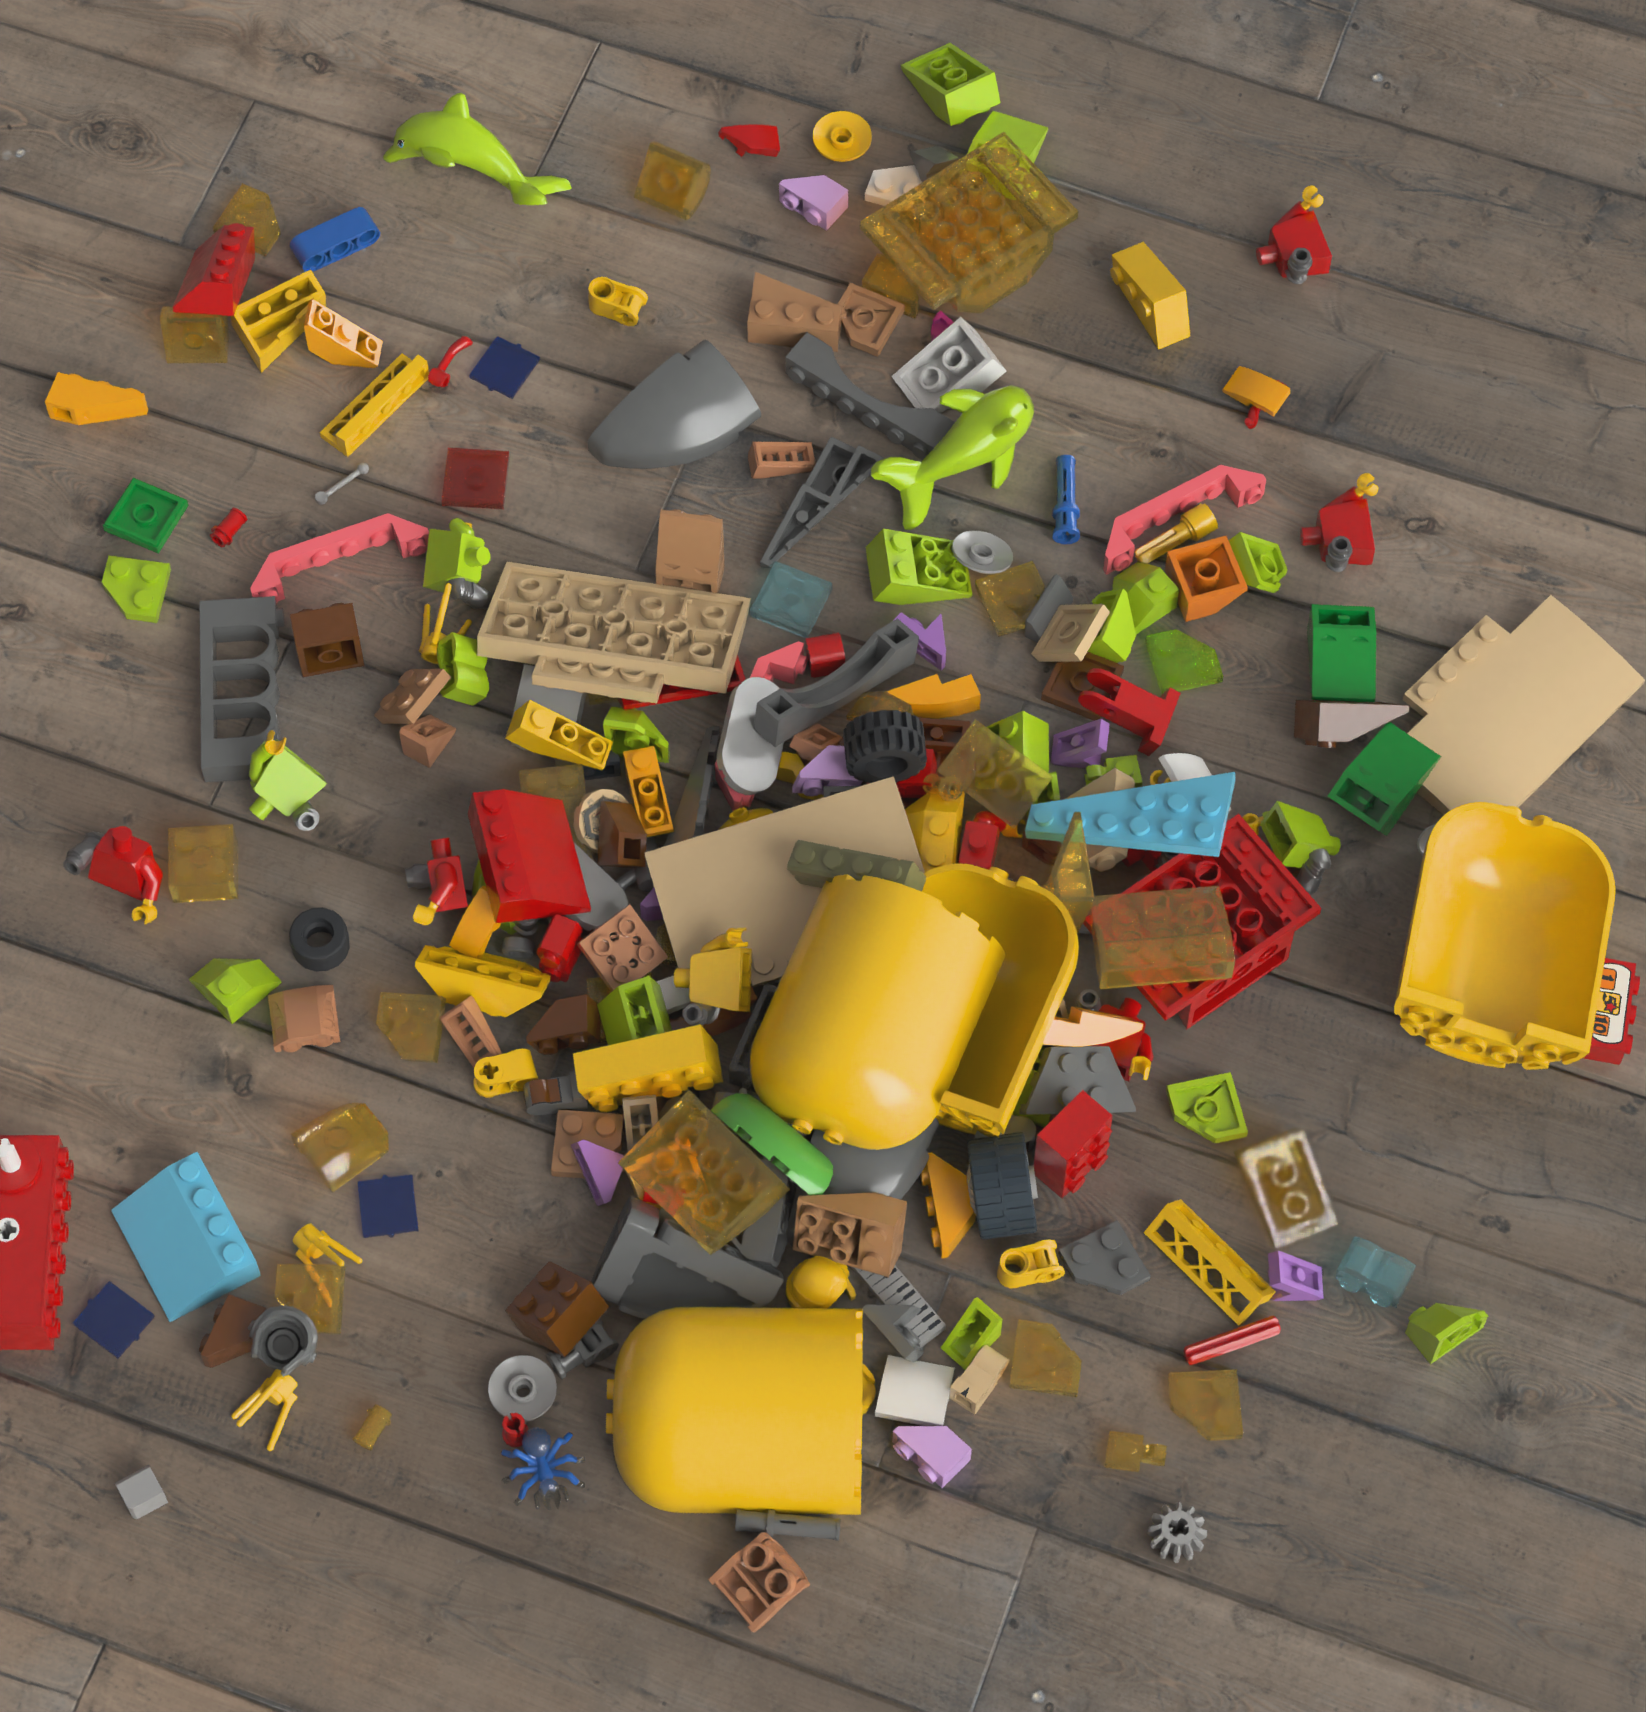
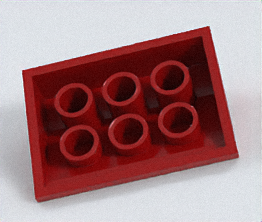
[468,789,591,923]

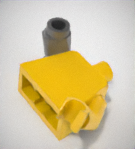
[674,927,752,1026]

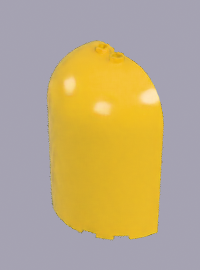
[1394,802,1616,1070]
[922,864,1079,1137]
[750,874,1006,1150]
[606,1307,863,1515]

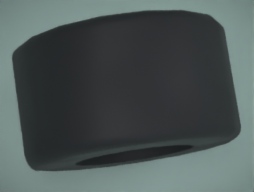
[289,907,350,972]

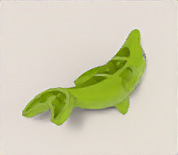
[383,93,572,205]
[871,385,1034,530]

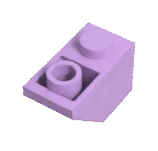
[779,175,848,231]
[792,745,862,796]
[892,1426,972,1488]

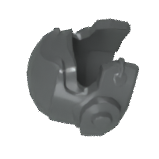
[248,1305,318,1377]

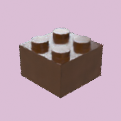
[290,603,365,677]
[505,1261,609,1357]

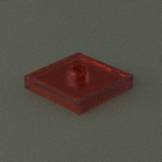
[441,448,510,509]

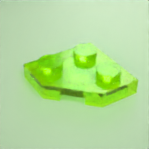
[1145,629,1224,694]

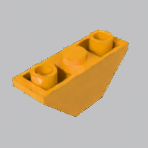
[304,299,383,368]
[920,1152,976,1258]

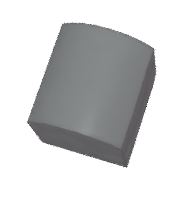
[114,1464,168,1519]

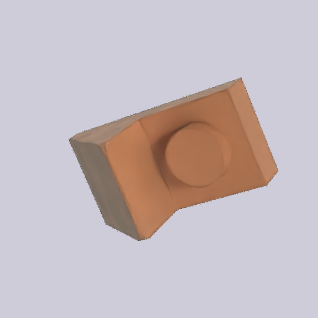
[789,724,842,766]

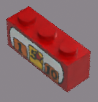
[1583,958,1640,1065]

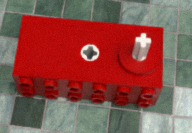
[0,1135,74,1350]

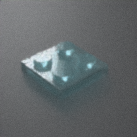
[750,561,832,638]

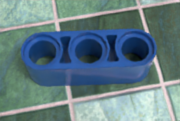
[289,207,380,272]

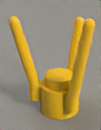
[419,583,472,664]
[293,1223,362,1308]
[231,1369,298,1451]

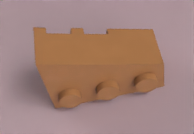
[747,272,842,352]

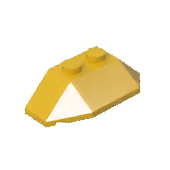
[905,790,965,872]
[415,945,551,1017]

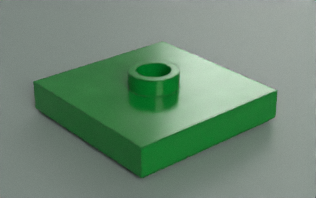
[103,477,189,554]

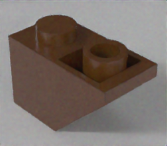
[597,801,647,868]
[526,994,600,1055]
[199,1294,267,1368]

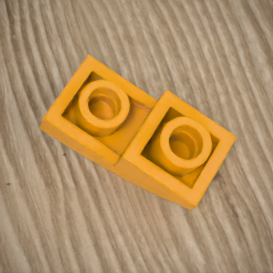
[1222,366,1290,417]
[449,886,501,959]

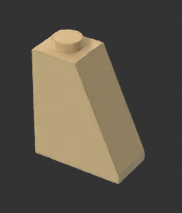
[1065,768,1135,872]

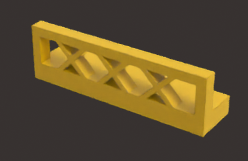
[320,353,429,457]
[1144,1199,1276,1326]

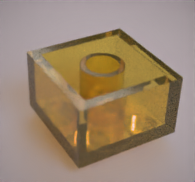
[168,824,238,903]

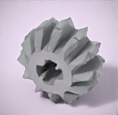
[1147,1502,1207,1563]

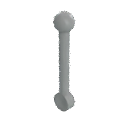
[315,462,369,505]

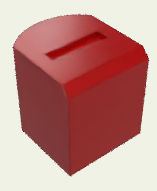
[805,633,845,678]

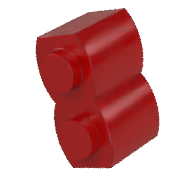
[537,914,582,982]

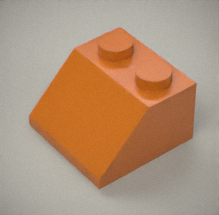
[1165,536,1248,622]

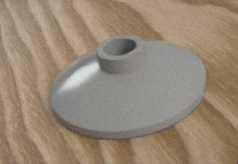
[952,531,1013,574]
[488,1355,557,1421]

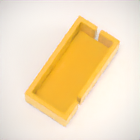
[573,1024,723,1112]

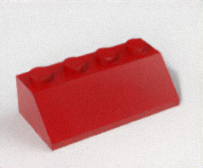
[173,223,255,316]

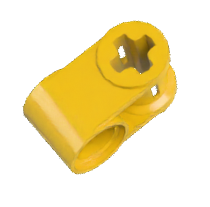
[588,277,648,326]
[473,1048,538,1098]
[997,1239,1065,1289]

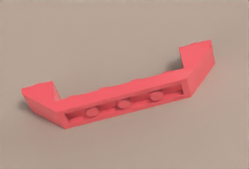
[1103,465,1266,575]
[250,513,429,603]
[715,641,808,811]

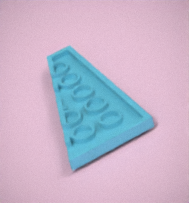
[1025,772,1236,857]

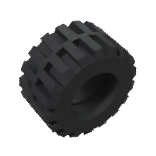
[843,710,927,783]

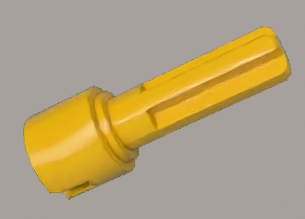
[1134,503,1218,564]

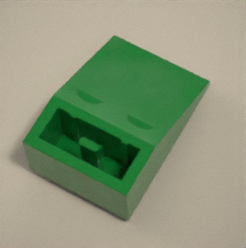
[1307,604,1376,702]
[1328,722,1442,836]

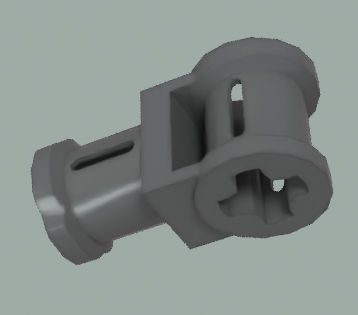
[546,1318,619,1380]

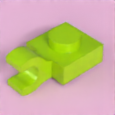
[1084,755,1143,788]

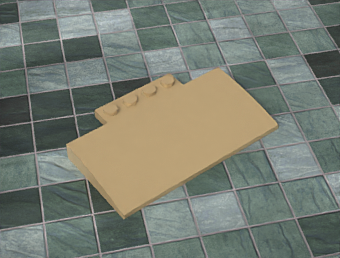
[477,562,751,703]
[1403,595,1645,815]
[644,776,925,987]

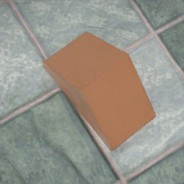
[399,714,456,768]

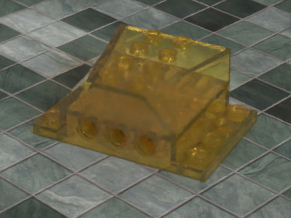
[860,132,1079,313]

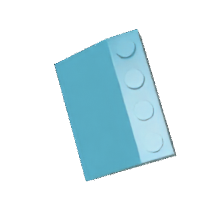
[111,1152,261,1322]

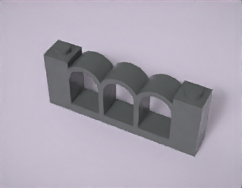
[199,596,284,782]

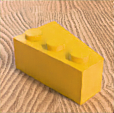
[1110,242,1190,350]
[231,269,326,373]

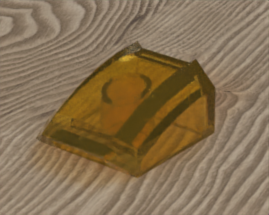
[291,1103,389,1193]

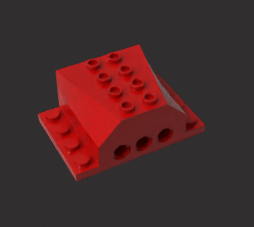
[1083,813,1322,1030]

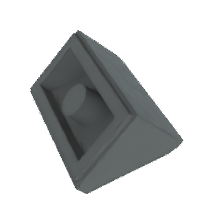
[1024,574,1073,643]

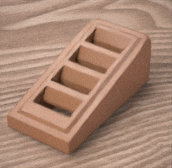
[748,442,816,479]
[439,995,502,1068]

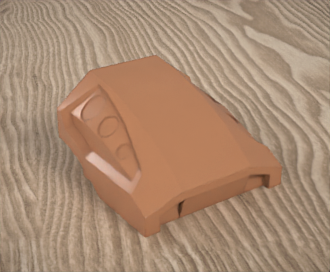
[268,985,341,1052]
[708,1532,810,1632]

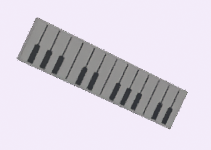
[850,1266,946,1348]

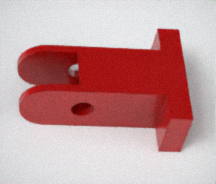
[1078,668,1181,756]

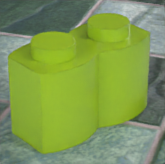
[437,632,489,706]

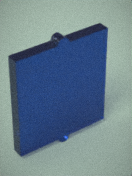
[469,336,540,399]
[358,1175,419,1238]
[73,1281,155,1359]

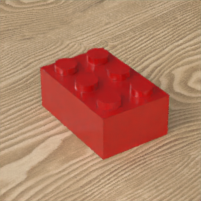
[1034,1090,1113,1199]

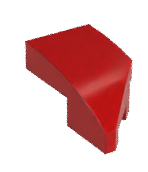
[718,124,780,157]

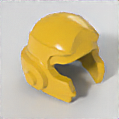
[786,1256,856,1308]

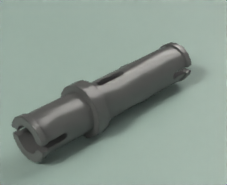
[735,1509,841,1541]

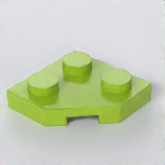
[102,555,171,623]
[1166,1072,1248,1144]

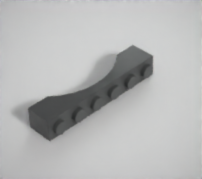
[785,332,955,460]
[754,618,919,747]

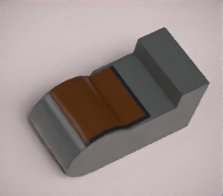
[523,1071,588,1115]

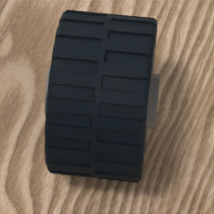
[967,1132,1038,1240]

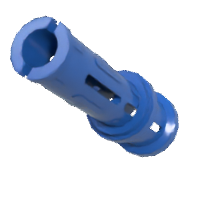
[1052,455,1080,544]

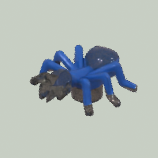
[501,1427,585,1510]

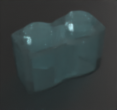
[1335,1236,1416,1308]

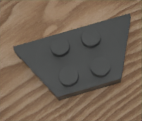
[1019,1046,1136,1115]

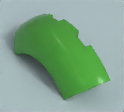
[711,1093,833,1195]

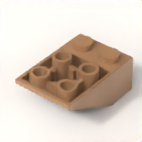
[655,509,725,593]
[793,1192,907,1277]

